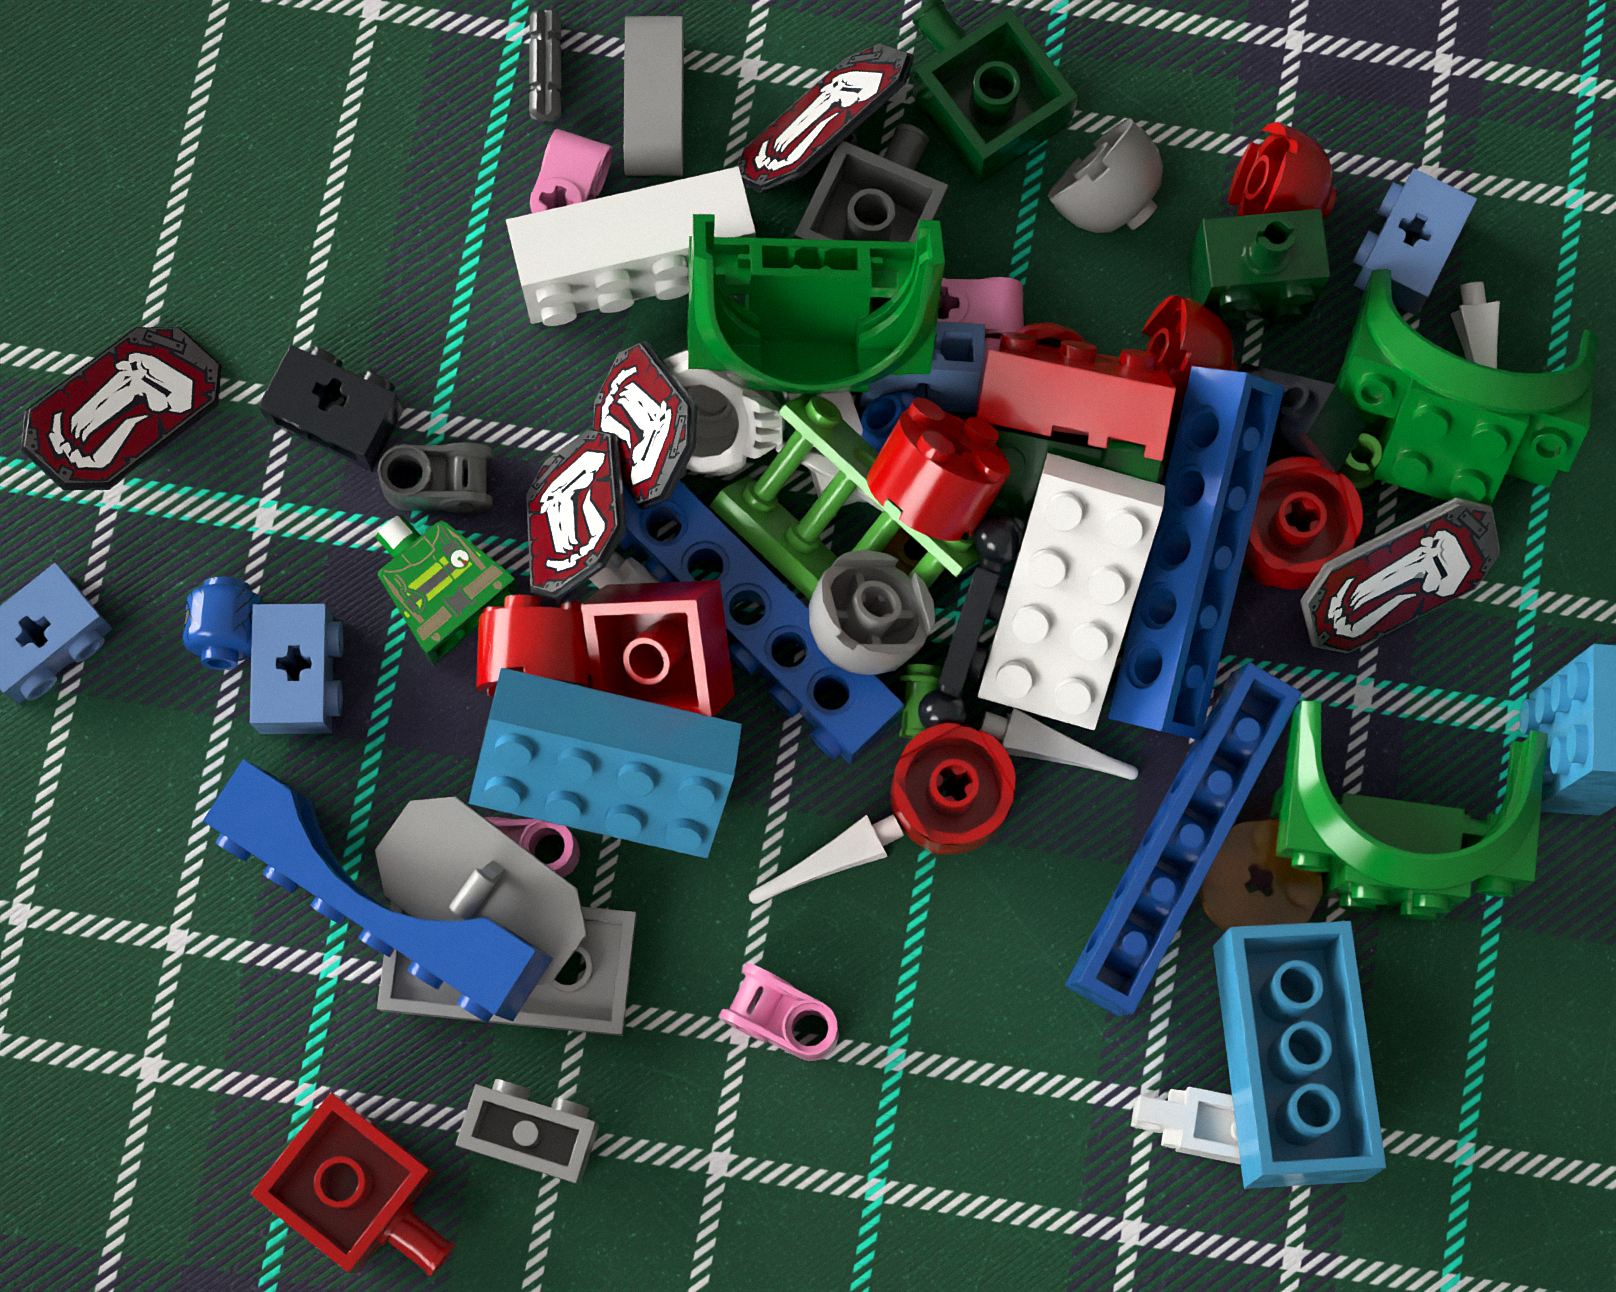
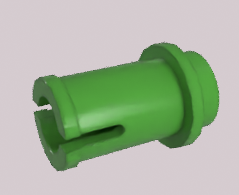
[1338,433,1382,490]
[899,664,942,739]

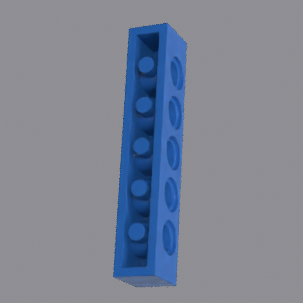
[1108,366,1285,740]
[618,480,904,765]
[1064,662,1302,1016]

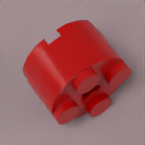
[867,398,1010,542]
[1243,456,1363,590]
[476,595,593,698]
[890,723,1016,855]

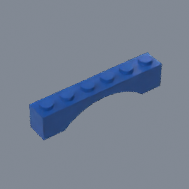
[203,759,553,1023]

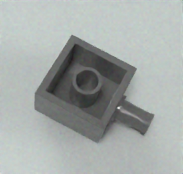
[794,124,948,306]

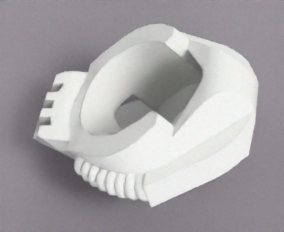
[663,350,785,476]

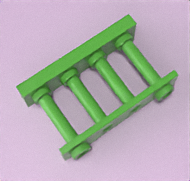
[709,394,980,600]

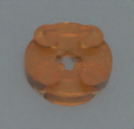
[1199,820,1323,932]

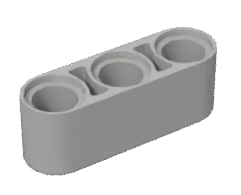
[624,16,684,176]

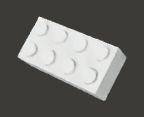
[506,166,756,326]
[978,453,1165,730]

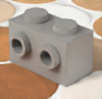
[456,1079,600,1185]

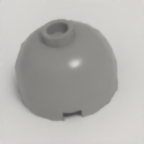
[1048,118,1163,233]
[809,549,935,675]

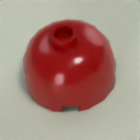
[1228,122,1336,220]
[1142,295,1237,416]

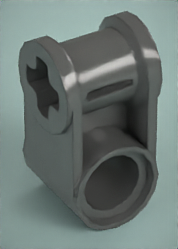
[377,443,493,514]

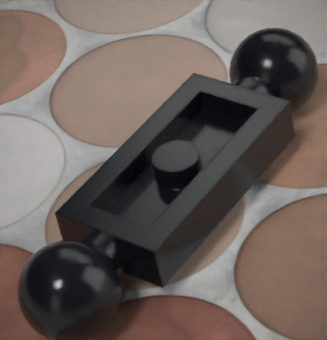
[918,515,1023,729]

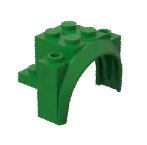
[687,214,945,395]
[1335,269,1599,506]
[1270,701,1548,920]

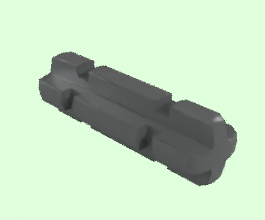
[529,10,561,122]

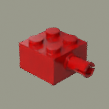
[581,580,735,717]
[250,1092,456,1277]

